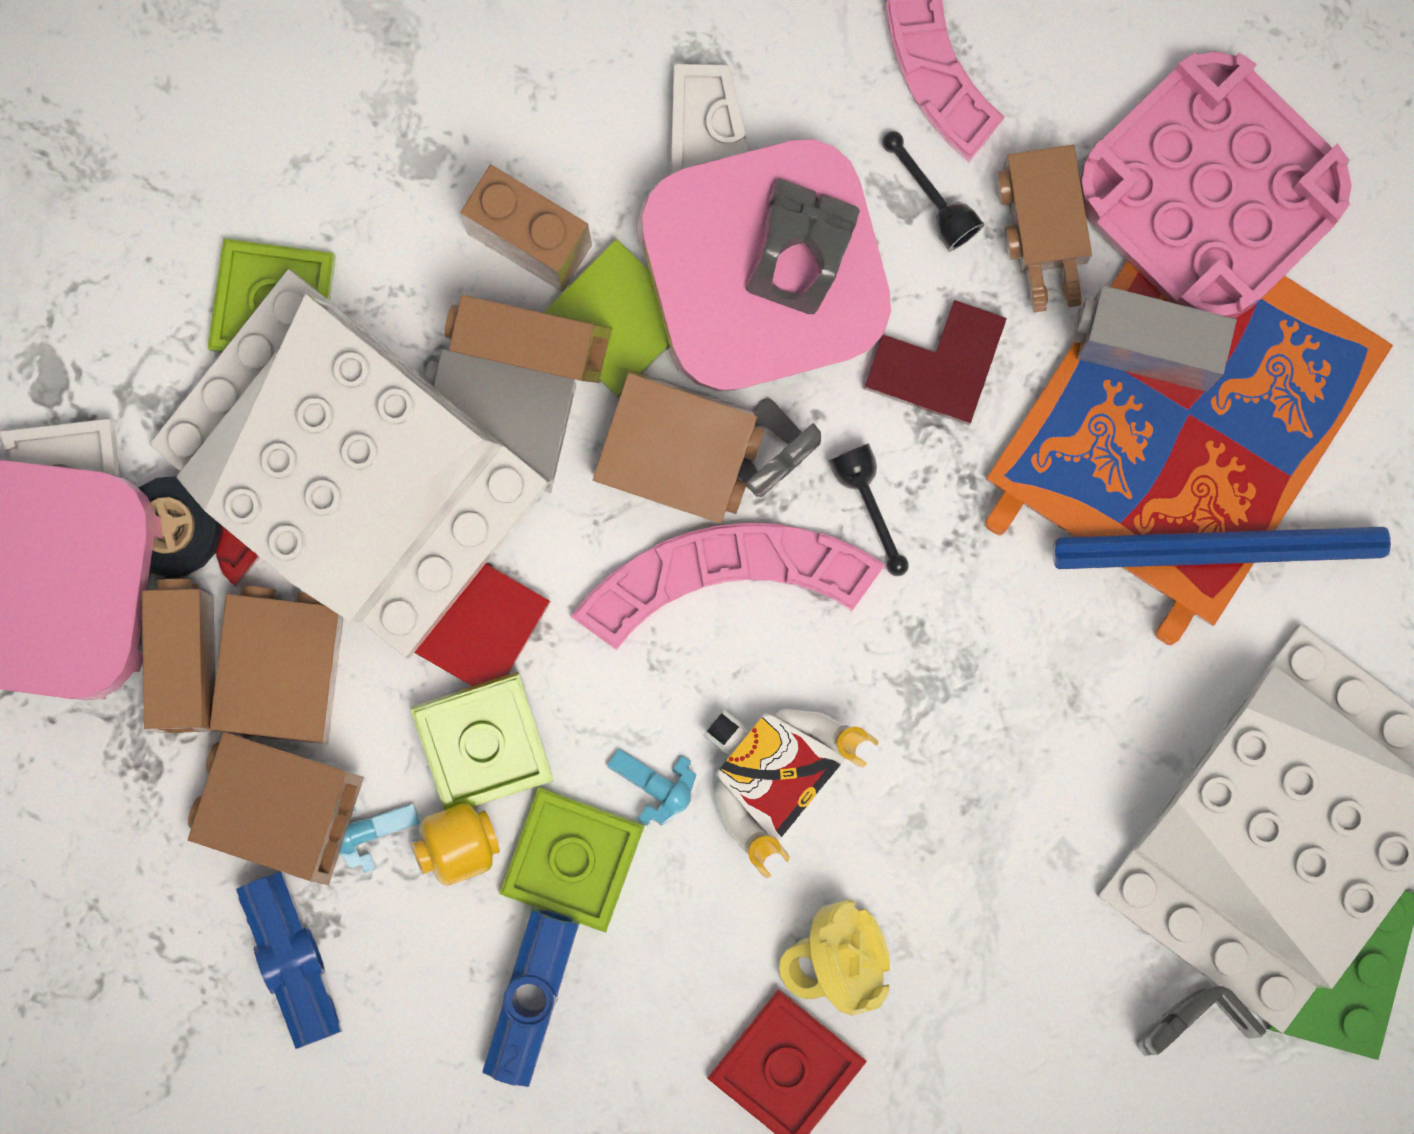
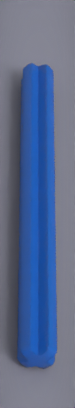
[1053,527,1391,569]

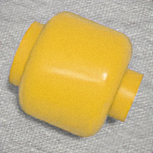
[411,803,500,886]

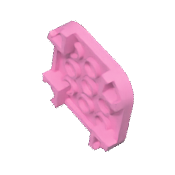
[1080,51,1352,319]
[637,139,891,392]
[0,460,162,701]

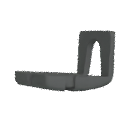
[746,179,860,314]
[738,399,821,497]
[1137,986,1267,1056]

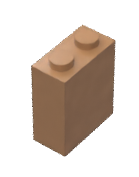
[460,164,592,292]
[445,294,612,383]
[592,370,765,524]
[142,579,215,733]
[209,586,343,744]
[187,732,364,885]

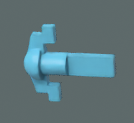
[607,749,696,826]
[340,803,419,873]

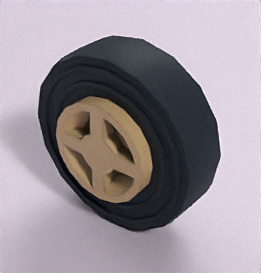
[138,476,223,578]

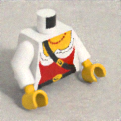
[703,708,878,878]

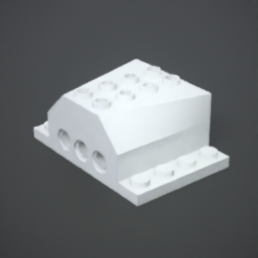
[149,269,551,658]
[1098,624,1414,1034]

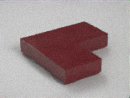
[864,300,1007,426]

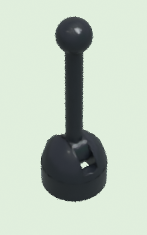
[882,131,985,252]
[828,443,909,577]

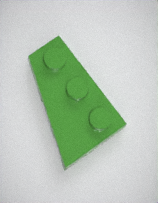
[1266,891,1414,1060]

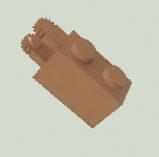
[996,144,1092,313]

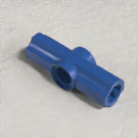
[236,872,343,1049]
[482,908,580,1087]

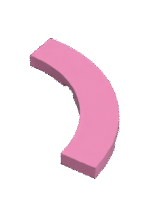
[886,0,1005,163]
[571,523,885,650]

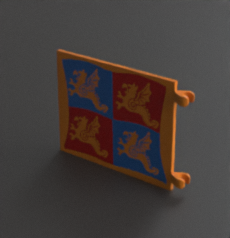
[985,260,1393,646]

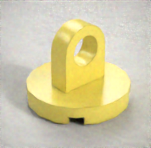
[779,899,890,1016]

